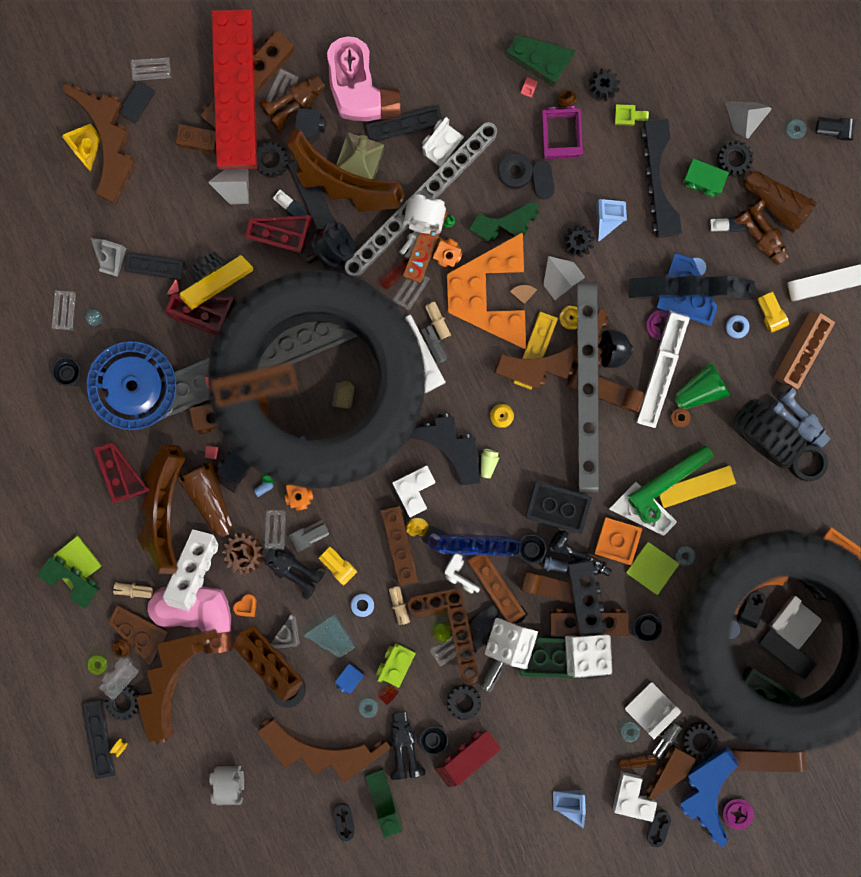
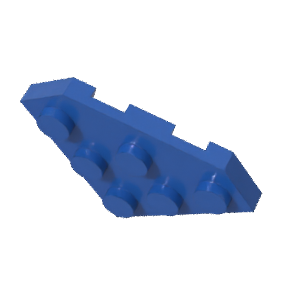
[656,253,718,326]

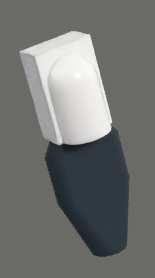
[273,190,308,216]
[710,217,753,232]

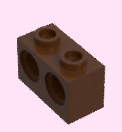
[176,124,216,155]

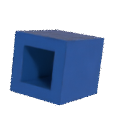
[335,662,365,694]

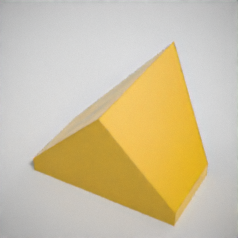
[62,123,101,172]

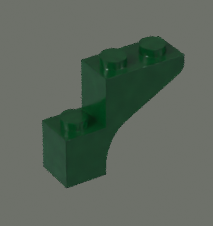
[469,202,539,243]

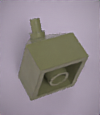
[336,132,385,179]

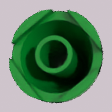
[674,362,730,409]

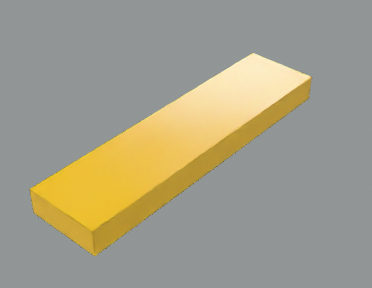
[180,255,253,310]
[513,312,558,390]
[659,466,736,508]

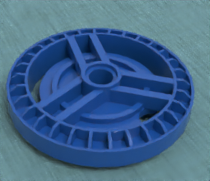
[87,342,176,430]

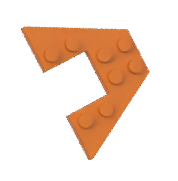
[447,233,526,349]

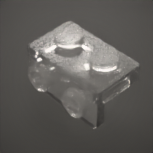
[99,657,139,700]

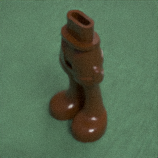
[259,75,326,133]
[733,198,789,265]

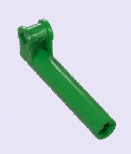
[627,445,714,524]

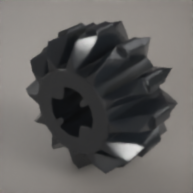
[588,68,620,102]
[562,225,595,258]

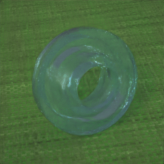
[787,119,806,139]
[85,309,103,327]
[676,547,695,566]
[359,698,378,718]
[621,722,640,742]

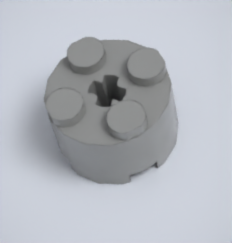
[210,766,244,805]

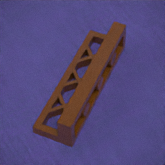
[211,363,297,407]

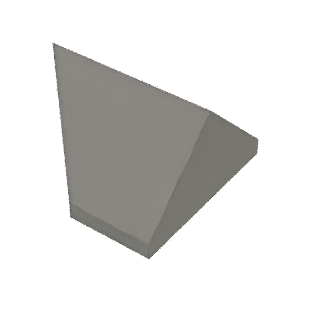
[724,101,771,139]
[208,169,249,205]
[90,238,126,277]
[543,256,585,300]
[271,614,300,649]

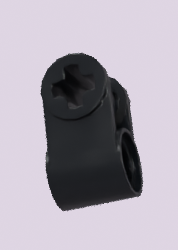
[737,590,766,629]

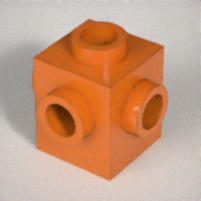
[431,237,462,267]
[284,485,313,511]

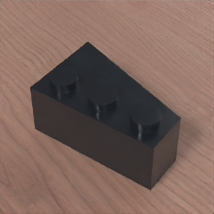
[216,447,252,494]

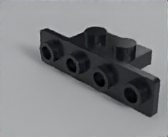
[462,603,528,658]

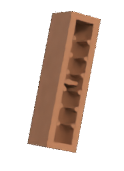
[773,312,835,389]

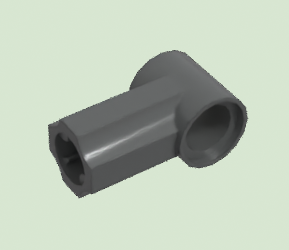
[289,520,330,553]

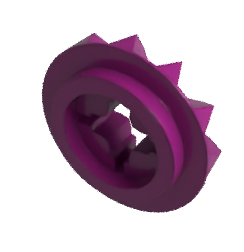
[646,310,669,341]
[723,799,754,830]

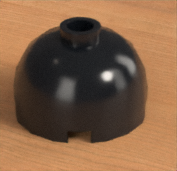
[599,330,633,368]

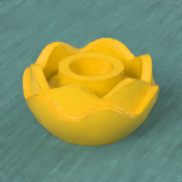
[560,306,578,330]
[490,404,514,428]
[406,518,429,537]

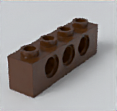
[190,396,271,434]
[381,506,418,586]
[550,608,628,636]
[233,625,303,702]

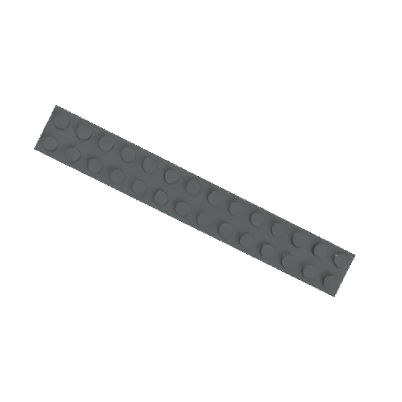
[130,322,359,430]

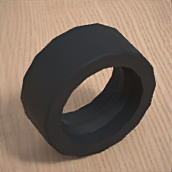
[790,445,829,481]

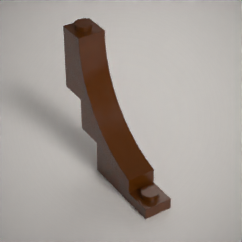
[136,629,218,744]
[258,718,391,783]

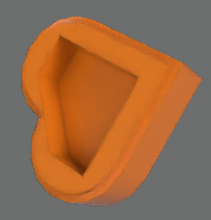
[233,594,257,617]

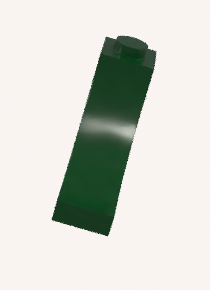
[365,769,403,838]

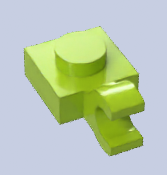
[615,105,649,126]

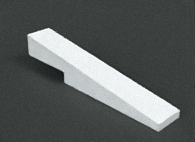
[637,310,690,428]

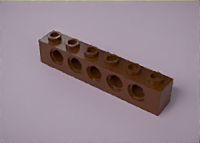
[200,30,296,131]

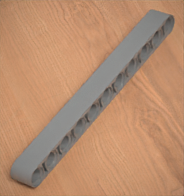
[345,122,497,278]

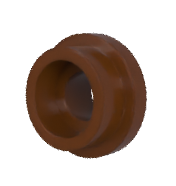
[558,90,577,107]
[112,638,130,657]

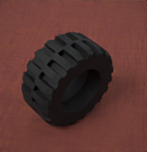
[732,398,807,469]

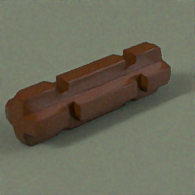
[618,754,657,770]

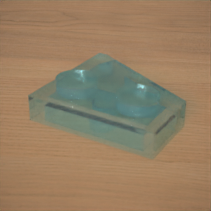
[304,615,356,658]

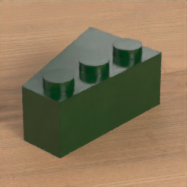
[506,35,576,87]

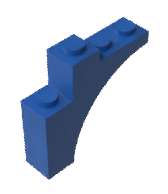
[680,746,738,847]

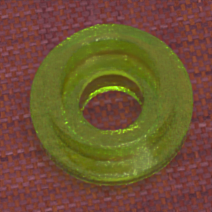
[433,624,452,643]
[88,655,107,675]

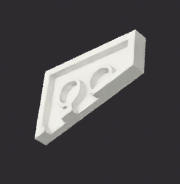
[609,482,677,536]

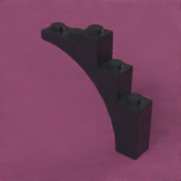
[629,275,756,300]

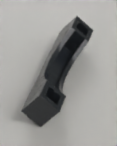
[641,119,682,238]

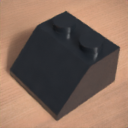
[295,108,326,145]

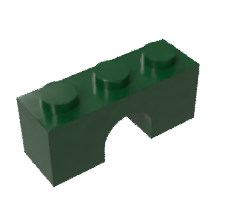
[37,555,101,609]

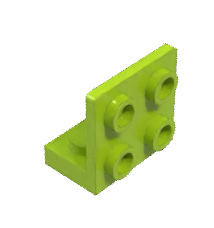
[376,642,416,688]

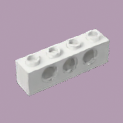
[163,529,218,611]

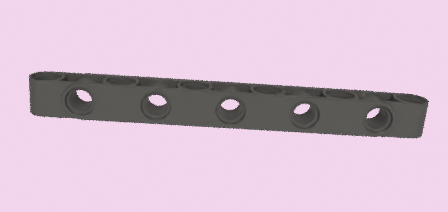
[577,283,599,493]

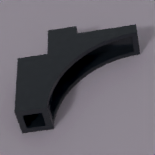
[409,413,480,485]

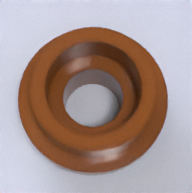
[671,408,690,427]

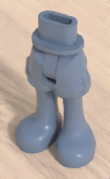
[770,387,831,449]

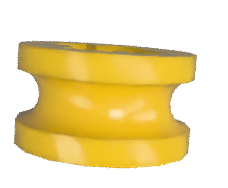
[110,738,128,758]

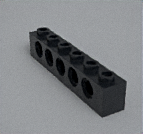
[568,558,613,679]

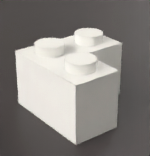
[393,466,436,517]
[612,771,657,822]

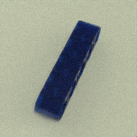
[428,533,520,556]

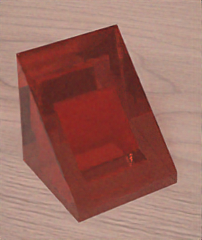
[378,684,399,705]

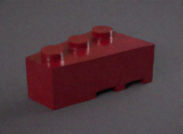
[245,215,313,253]
[165,293,235,336]
[94,442,150,504]
[434,730,501,787]

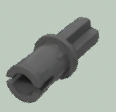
[421,325,447,363]
[652,722,682,759]

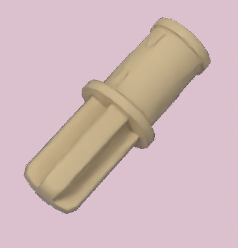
[426,302,451,340]
[113,582,153,598]
[389,586,410,625]

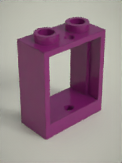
[541,106,583,160]

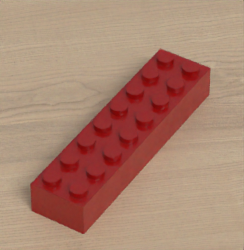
[212,10,258,170]

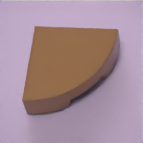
[510,285,537,304]

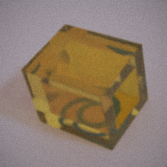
[332,380,355,409]

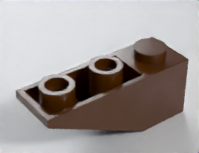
[645,745,696,801]

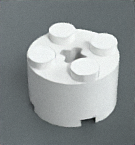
[403,194,446,234]

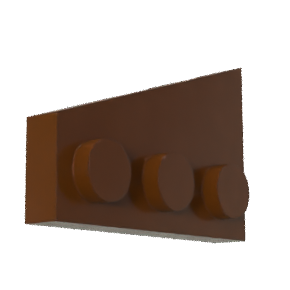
[108,605,169,666]

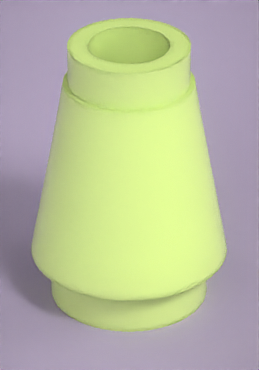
[480,449,500,478]

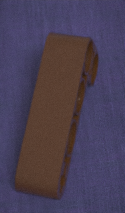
[567,368,645,413]
[520,571,593,604]
[730,749,807,772]

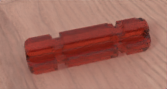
[380,258,409,289]

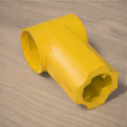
[757,292,789,333]
[319,547,357,585]

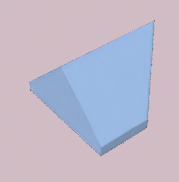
[596,199,627,242]
[553,790,586,828]

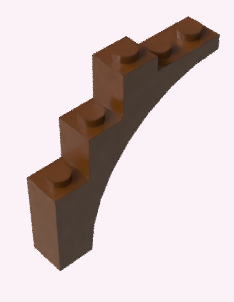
[62,84,137,205]
[288,129,405,212]
[494,309,608,389]
[137,444,185,574]

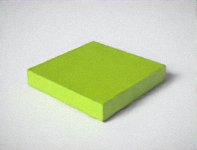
[54,536,102,590]
[626,542,679,595]

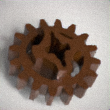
[222,532,265,575]

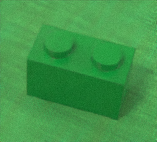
[682,158,729,198]

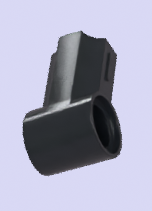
[815,117,856,141]

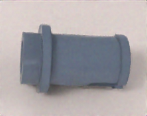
[543,556,568,574]

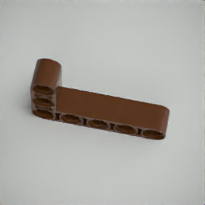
[408,589,479,684]

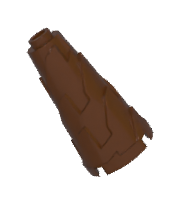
[743,171,817,234]
[177,461,232,537]

